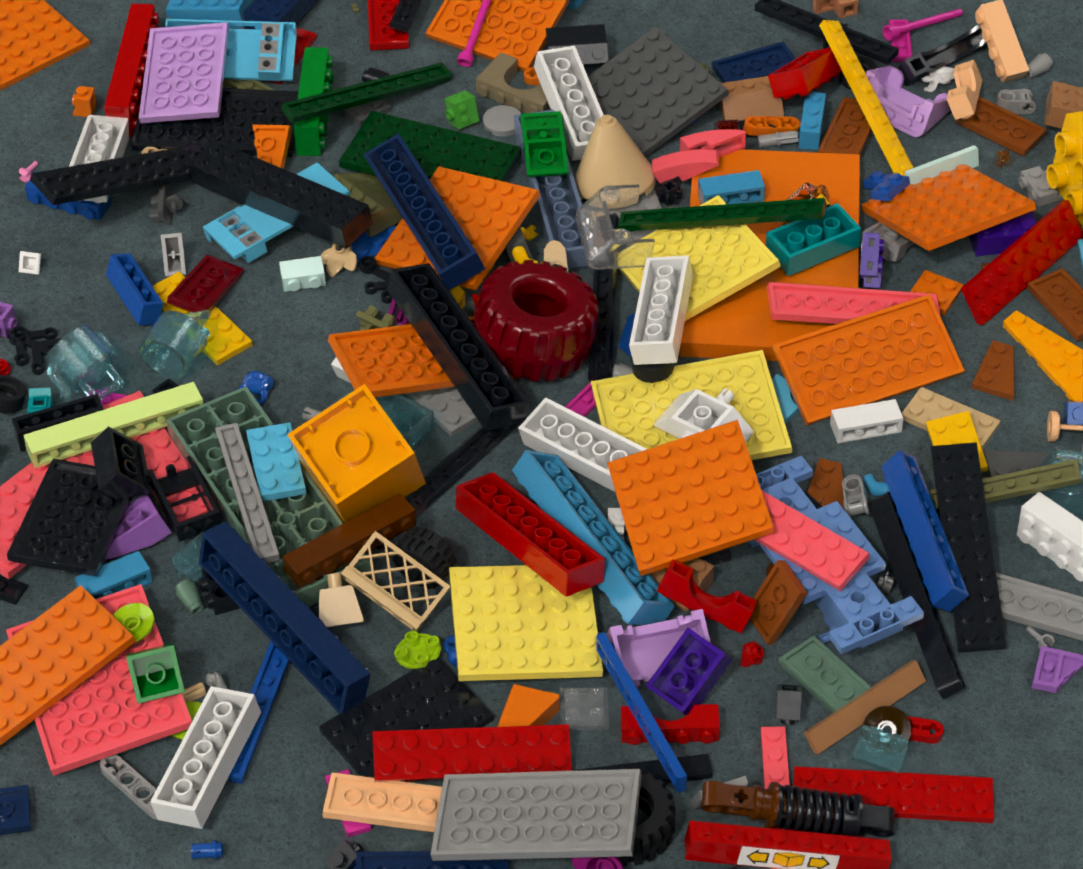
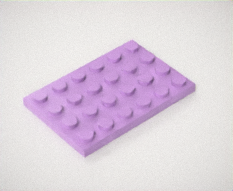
[139,22,229,123]

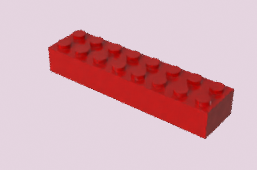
[104,3,160,137]
[455,472,605,597]

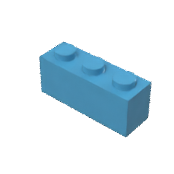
[799,92,826,150]
[698,170,765,205]
[75,551,153,599]

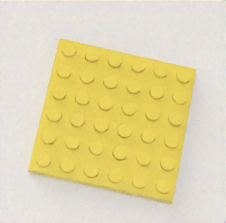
[617,195,781,321]
[449,565,603,681]

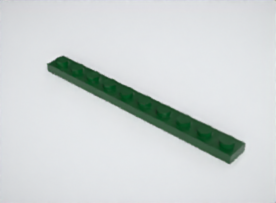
[281,62,453,123]
[618,198,827,232]

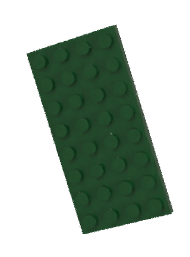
[339,111,521,182]

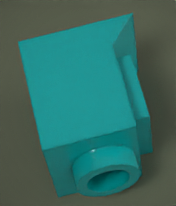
[27,388,54,414]

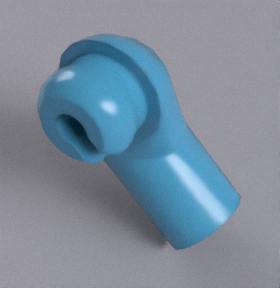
[863,474,891,497]

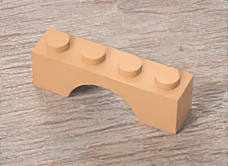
[947,60,983,120]

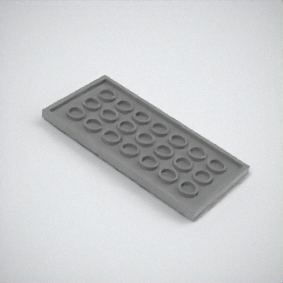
[430,769,642,861]

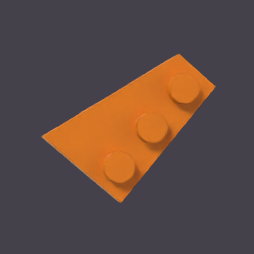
[252,125,292,169]

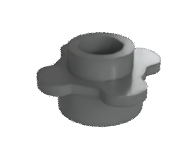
[875,570,894,595]

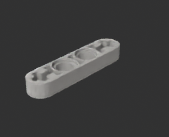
[100,754,158,820]

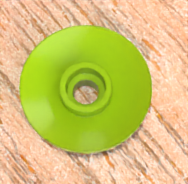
[112,603,155,643]

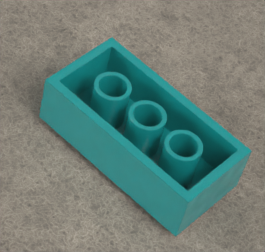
[766,203,861,276]

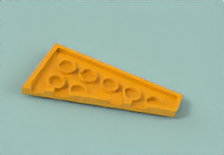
[1003,310,1083,401]

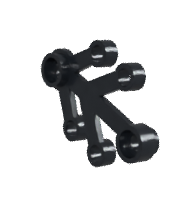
[359,256,393,304]
[8,326,78,375]

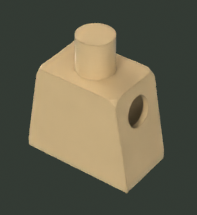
[318,573,364,627]

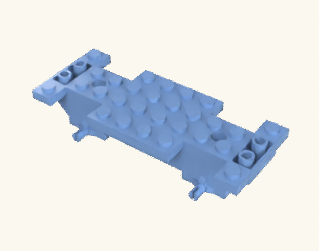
[747,455,924,654]

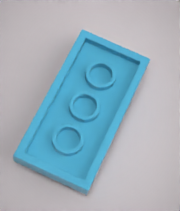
[246,422,306,502]

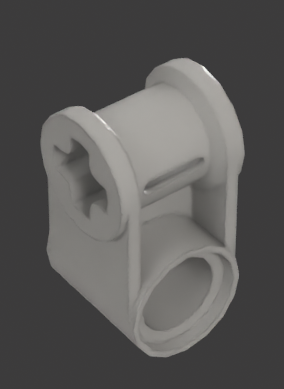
[996,89,1036,115]
[842,474,871,519]

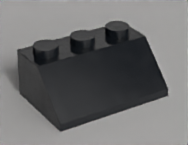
[546,24,608,65]
[91,426,151,499]

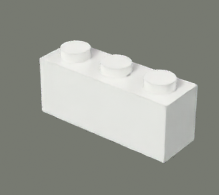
[830,399,903,443]

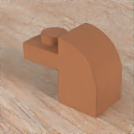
[812,0,859,19]

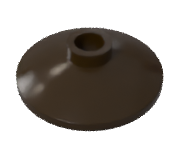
[862,706,911,755]

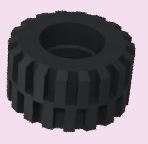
[392,527,456,589]

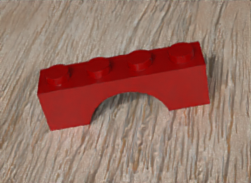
[657,559,757,633]
[621,704,720,745]

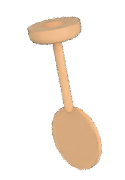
[1047,411,1083,442]

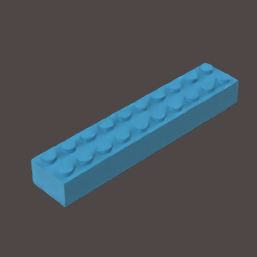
[512,450,675,625]

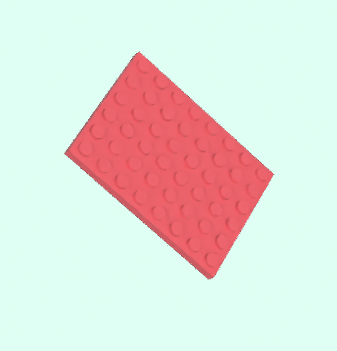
[6,584,192,776]

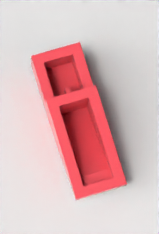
[680,129,746,158]
[652,149,719,184]

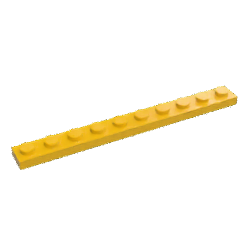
[819,20,913,176]

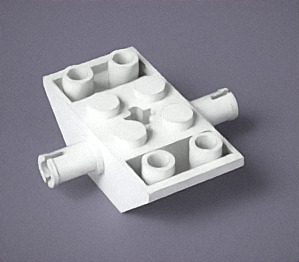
[654,388,754,443]

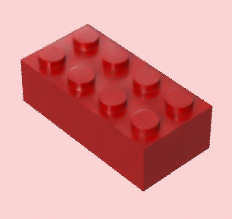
[768,47,842,100]

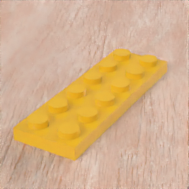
[152,272,253,366]

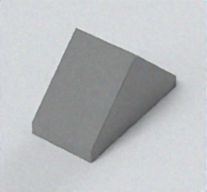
[161,233,186,277]

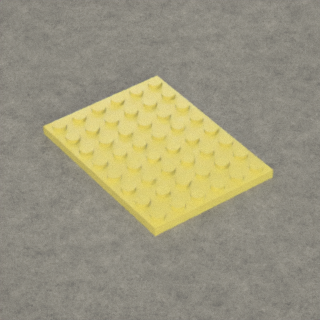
[591,350,792,460]

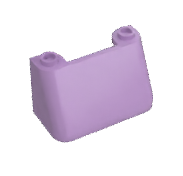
[866,65,951,137]
[606,609,711,688]

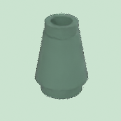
[175,579,204,615]

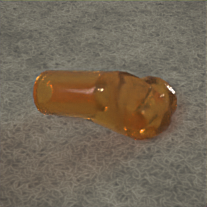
[996,150,1011,167]

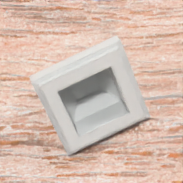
[19,251,41,275]

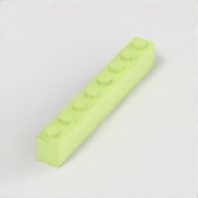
[24,382,203,468]

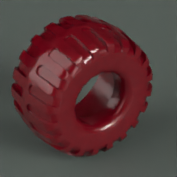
[474,260,598,382]

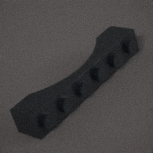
[898,24,988,87]

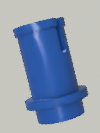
[191,840,223,860]

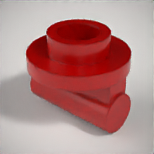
[740,641,764,667]

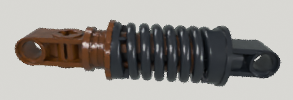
[701,781,895,837]

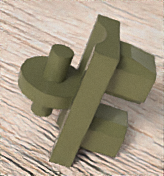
[355,305,397,330]

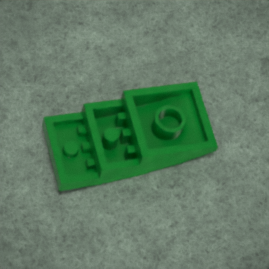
[520,111,569,177]

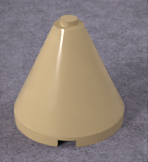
[574,115,656,207]

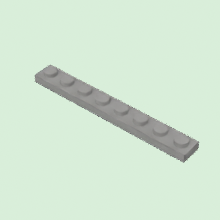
[215,423,280,563]

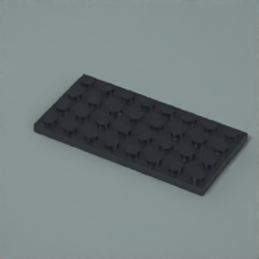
[132,88,299,157]

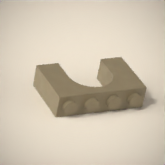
[476,52,551,113]

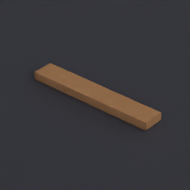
[804,660,926,754]

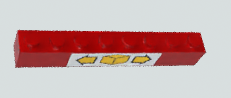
[684,820,892,869]

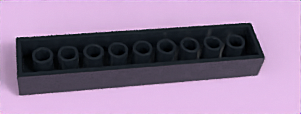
[188,140,373,249]
[387,263,530,431]

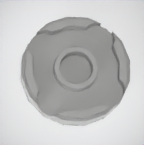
[483,105,521,137]

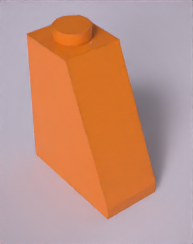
[497,684,560,727]

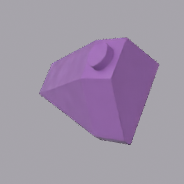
[104,495,172,561]

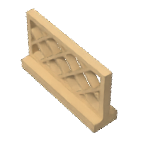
[341,531,451,632]

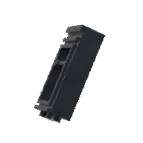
[148,456,221,542]

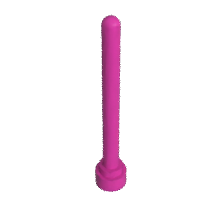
[457,0,491,67]
[883,9,963,41]

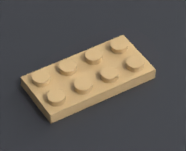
[901,387,1001,450]

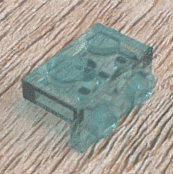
[170,532,203,582]
[852,725,909,773]

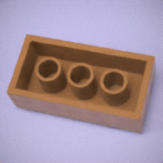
[1044,81,1083,129]

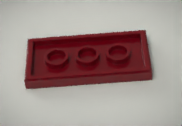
[167,255,244,317]

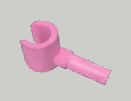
[19,161,38,183]

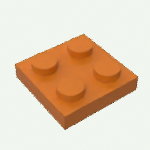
[910,270,964,315]

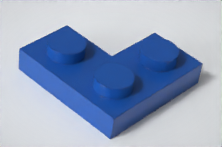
[863,171,910,201]

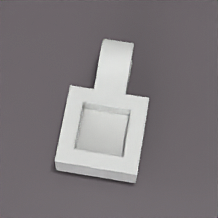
[922,66,955,92]
[608,508,627,540]

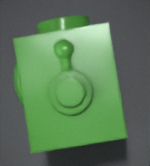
[444,90,479,130]

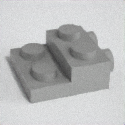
[1018,166,1064,206]
[860,222,915,262]

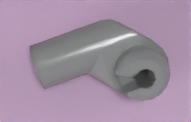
[205,671,228,689]

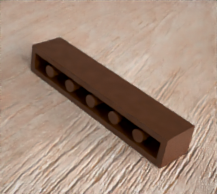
[282,493,416,589]

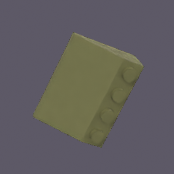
[333,173,402,237]

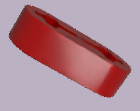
[907,716,944,744]

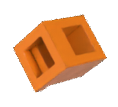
[72,86,97,117]

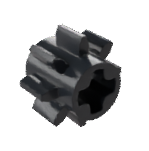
[656,180,682,206]

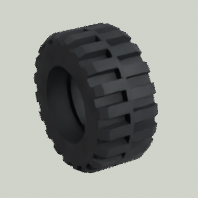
[619,768,675,866]

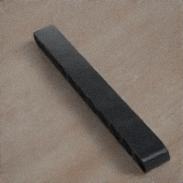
[868,492,966,699]

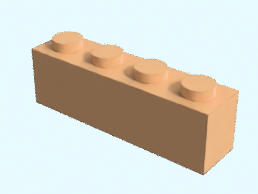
[975,0,1029,83]

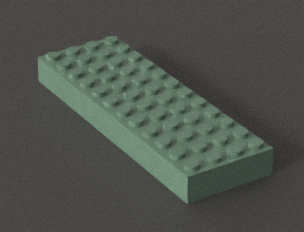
[166,386,371,607]

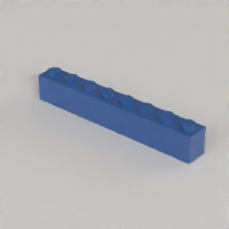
[881,450,969,612]

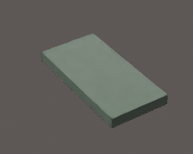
[778,635,871,713]

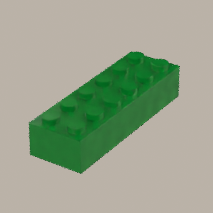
[294,47,334,156]

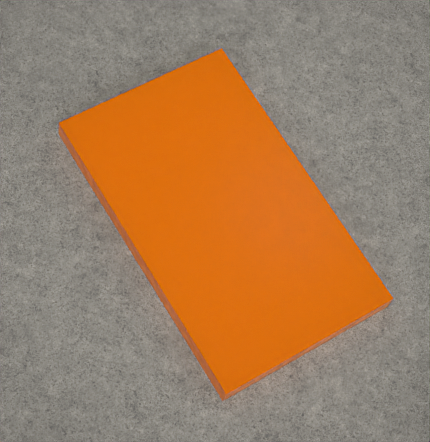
[680,149,860,361]

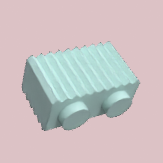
[279,256,326,292]

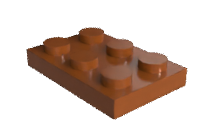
[749,560,808,644]

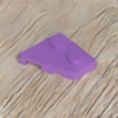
[1032,646,1083,693]

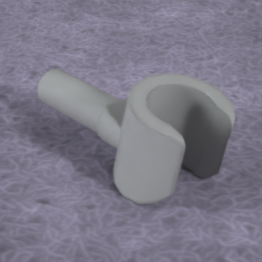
[1026,626,1055,649]

